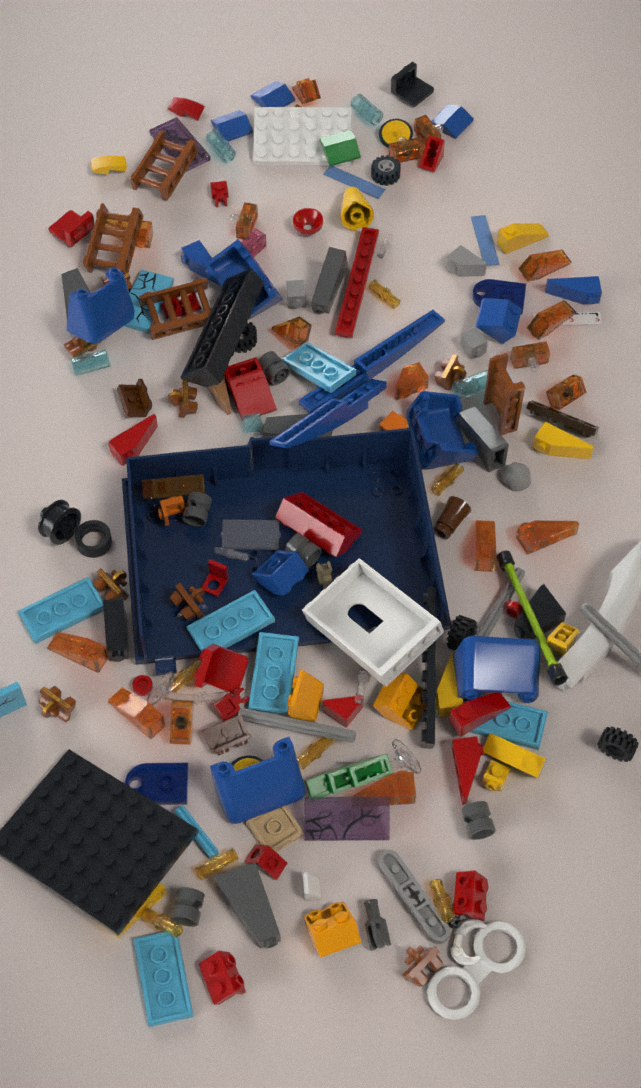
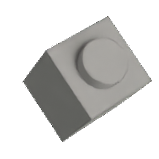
[286,280,306,308]
[460,327,488,359]

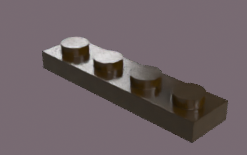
[526,400,599,437]

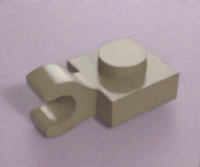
[316,561,332,589]

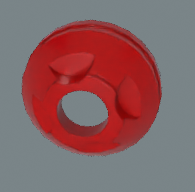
[293,208,323,235]

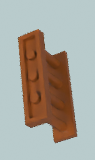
[130,130,198,201]
[83,203,144,274]
[139,278,212,340]
[483,353,525,436]

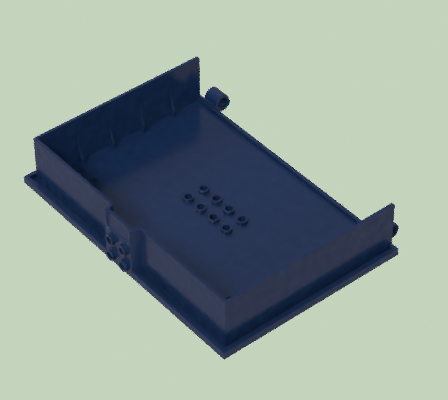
[122,428,452,676]

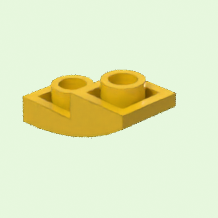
[90,155,127,175]

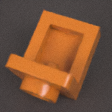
[157,496,185,526]

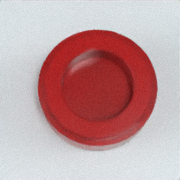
[504,600,523,618]
[132,675,153,696]

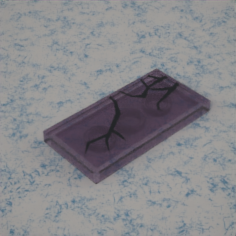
[149,117,211,172]
[304,797,390,841]

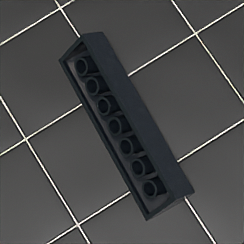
[180,268,264,387]

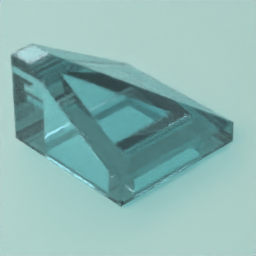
[242,413,262,434]

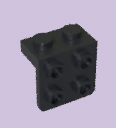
[391,61,434,107]

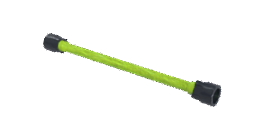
[496,550,568,686]

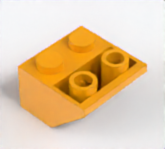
[287,670,324,723]
[372,673,425,730]
[303,901,361,958]

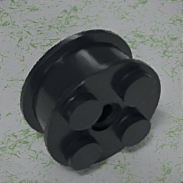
[38,499,81,545]

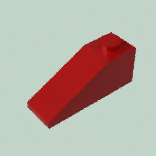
[108,414,158,466]
[449,692,511,737]
[451,736,484,805]

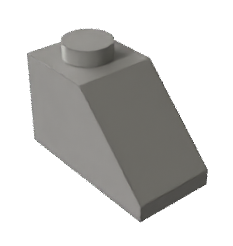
[446,245,487,277]

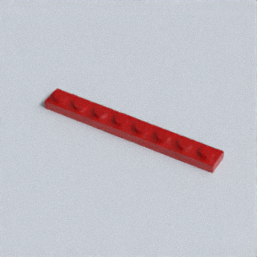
[335,227,379,338]

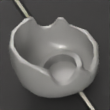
[502,462,531,491]

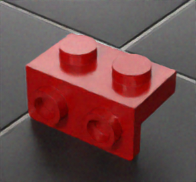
[453,870,489,921]
[198,951,246,1005]

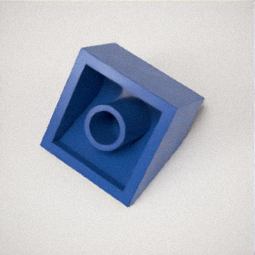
[475,298,522,344]
[251,550,309,595]

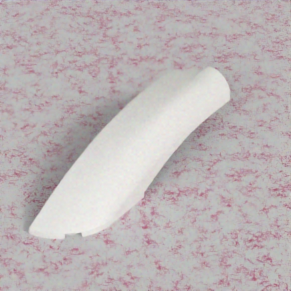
[551,541,641,692]

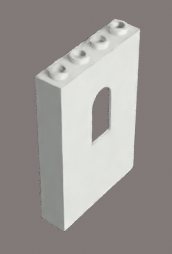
[302,558,444,686]

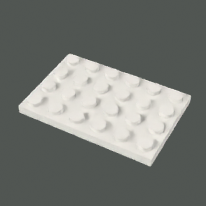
[253,107,351,165]

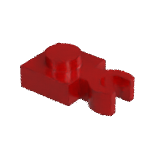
[210,181,229,207]
[212,688,250,721]

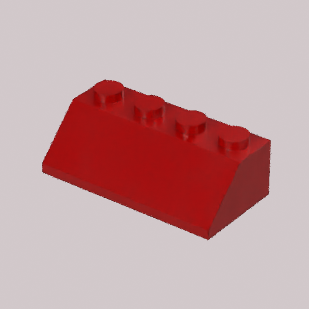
[275,492,363,557]

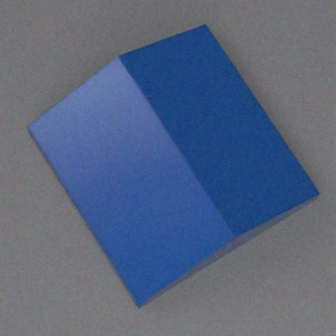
[251,81,295,107]
[429,105,474,139]
[211,110,253,143]

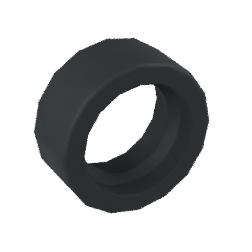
[75,520,112,558]

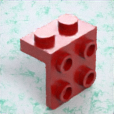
[48,210,95,247]
[194,643,249,694]

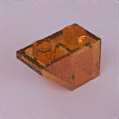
[292,78,321,104]
[272,316,312,348]
[394,362,429,400]

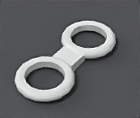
[427,921,526,1020]

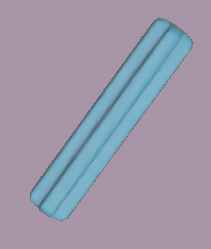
[175,806,219,859]

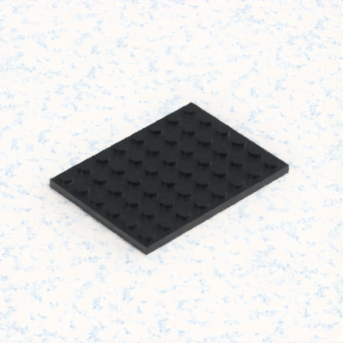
[0,749,199,936]

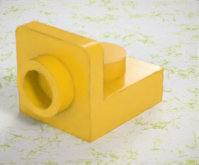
[482,760,511,792]

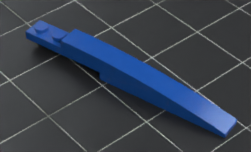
[299,310,445,414]
[269,379,387,448]

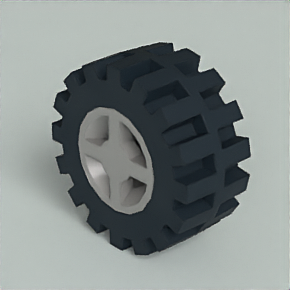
[371,155,401,186]

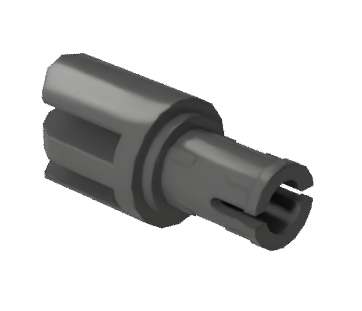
[364,899,391,951]

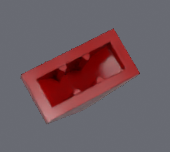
[419,135,445,172]
[323,695,364,728]

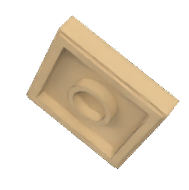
[246,806,304,852]

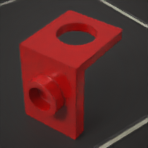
[201,560,229,597]
[244,844,288,880]

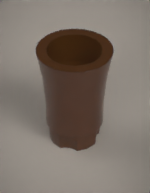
[433,496,471,540]

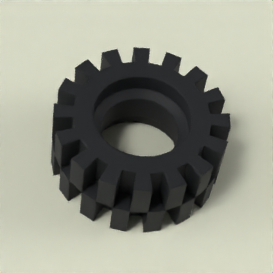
[234,321,257,353]
[446,615,477,651]
[597,726,639,762]

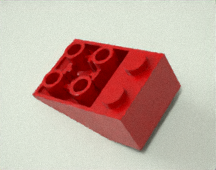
[224,357,277,421]

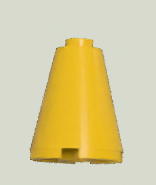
[340,187,374,231]

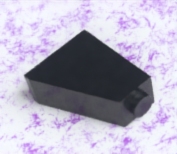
[514,584,566,640]
[103,598,129,662]

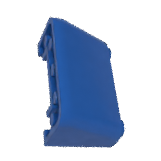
[204,239,283,320]
[66,267,135,344]
[406,391,479,469]
[453,636,540,703]
[210,737,306,824]

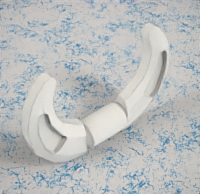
[450,919,487,966]

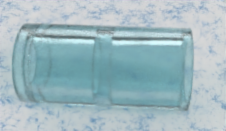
[351,94,383,125]
[206,129,236,163]
[71,349,110,376]
[454,370,488,399]

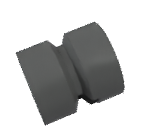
[258,351,290,385]
[182,492,212,527]
[285,533,322,568]
[461,801,496,840]
[171,887,205,927]

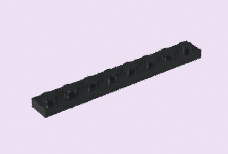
[421,586,436,749]

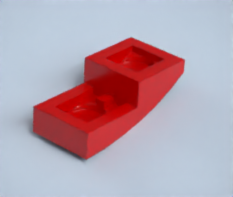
[167,97,205,121]
[161,292,202,319]

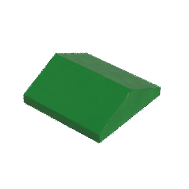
[320,130,361,166]

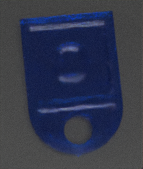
[472,279,526,315]
[125,763,189,805]

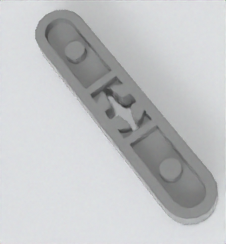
[379,850,450,944]

